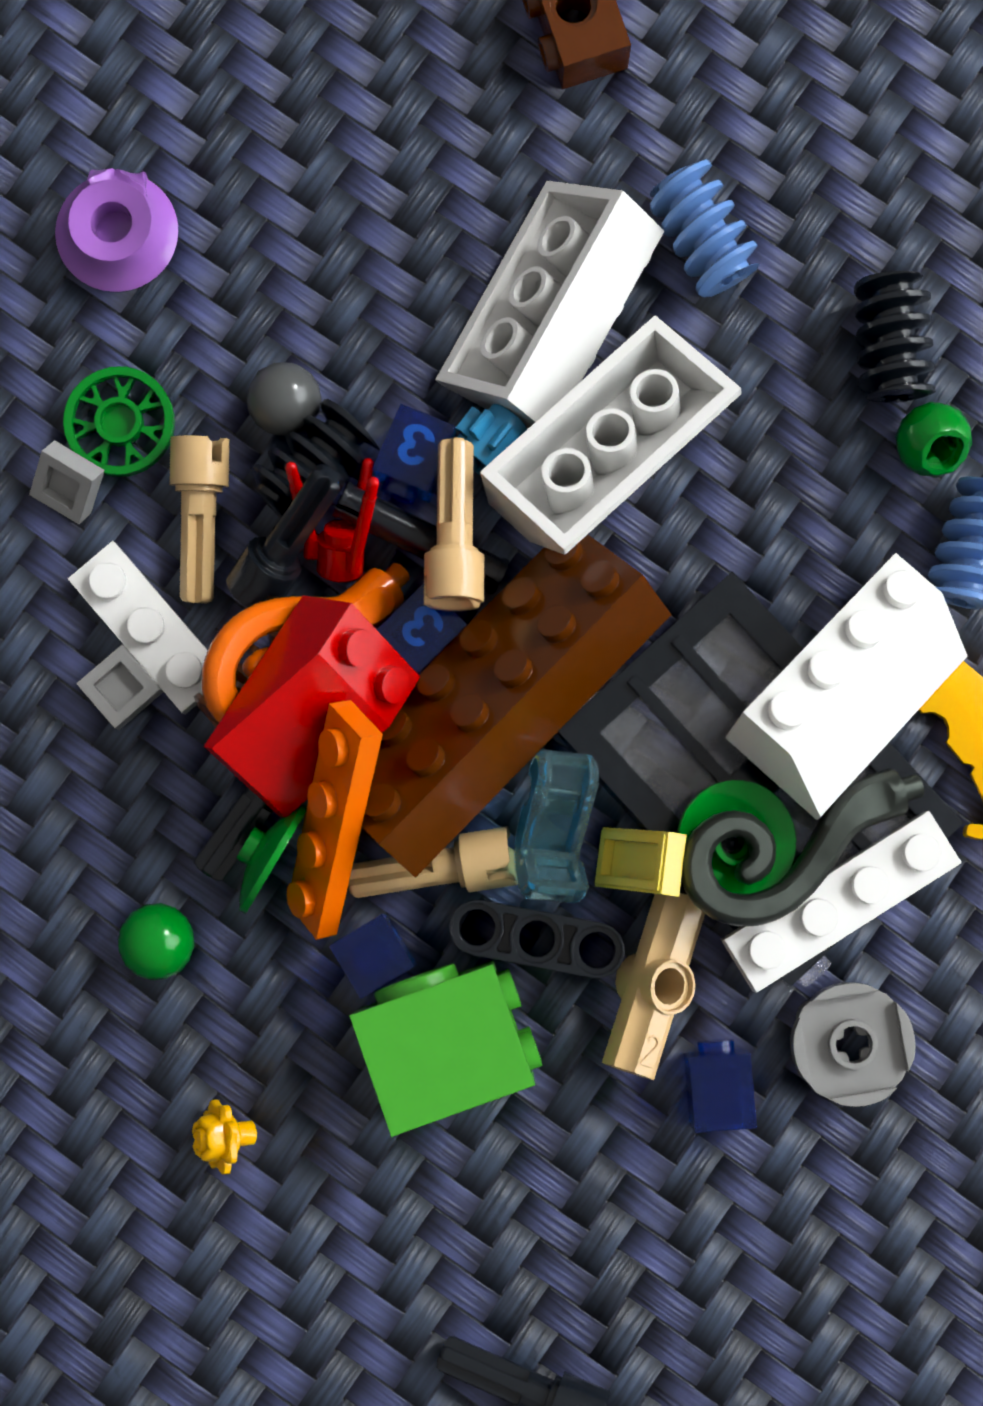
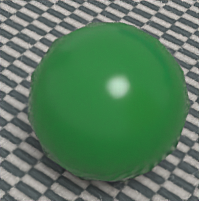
[895,402,972,478]
[118,903,194,980]

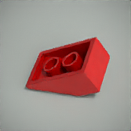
[203,595,420,818]

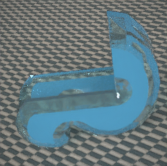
[514,749,599,904]

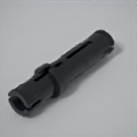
[332,481,509,595]

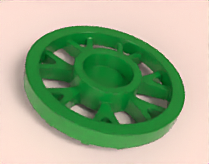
[63,366,175,477]

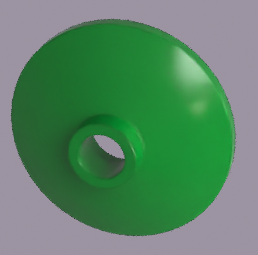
[677,780,796,894]
[236,805,307,914]

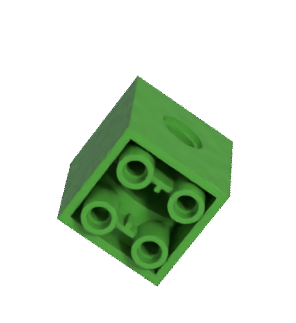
[349,960,543,1137]

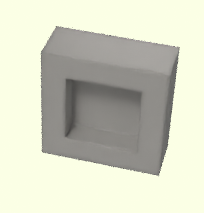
[29,440,105,524]
[76,645,163,730]

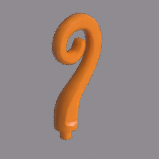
[202,563,410,722]

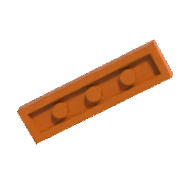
[287,700,383,940]

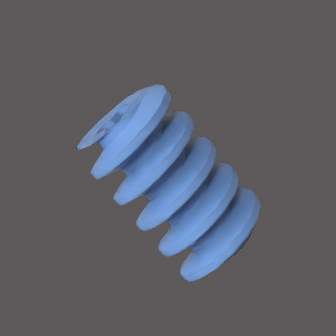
[650,159,760,297]
[928,476,983,610]

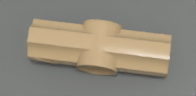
[602,893,705,1080]

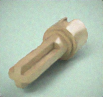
[169,435,230,603]
[424,437,484,611]
[348,826,518,898]

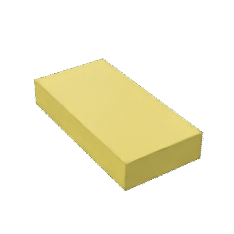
[595,827,687,897]

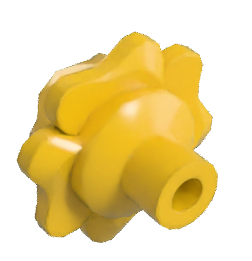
[192,1099,257,1175]

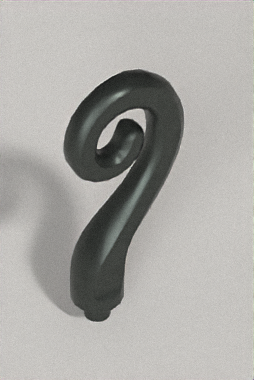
[681,768,924,926]

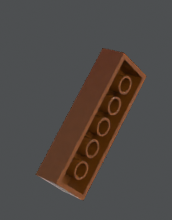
[362,534,672,878]

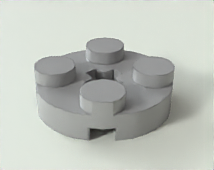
[790,982,915,1107]

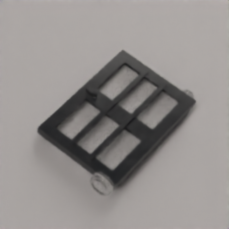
[556,572,963,987]

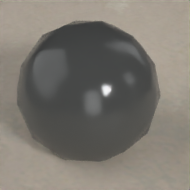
[246,362,322,436]

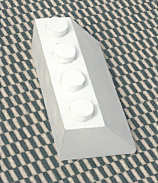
[435,181,664,428]
[480,315,741,555]
[725,553,967,820]

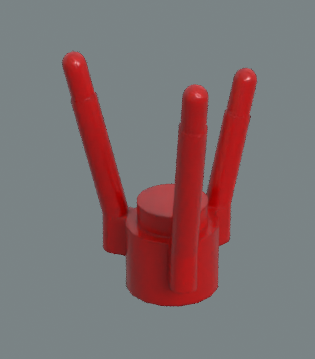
[285,458,379,582]

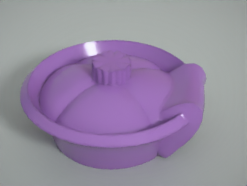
[55,168,178,292]

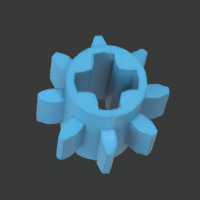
[455,404,527,475]

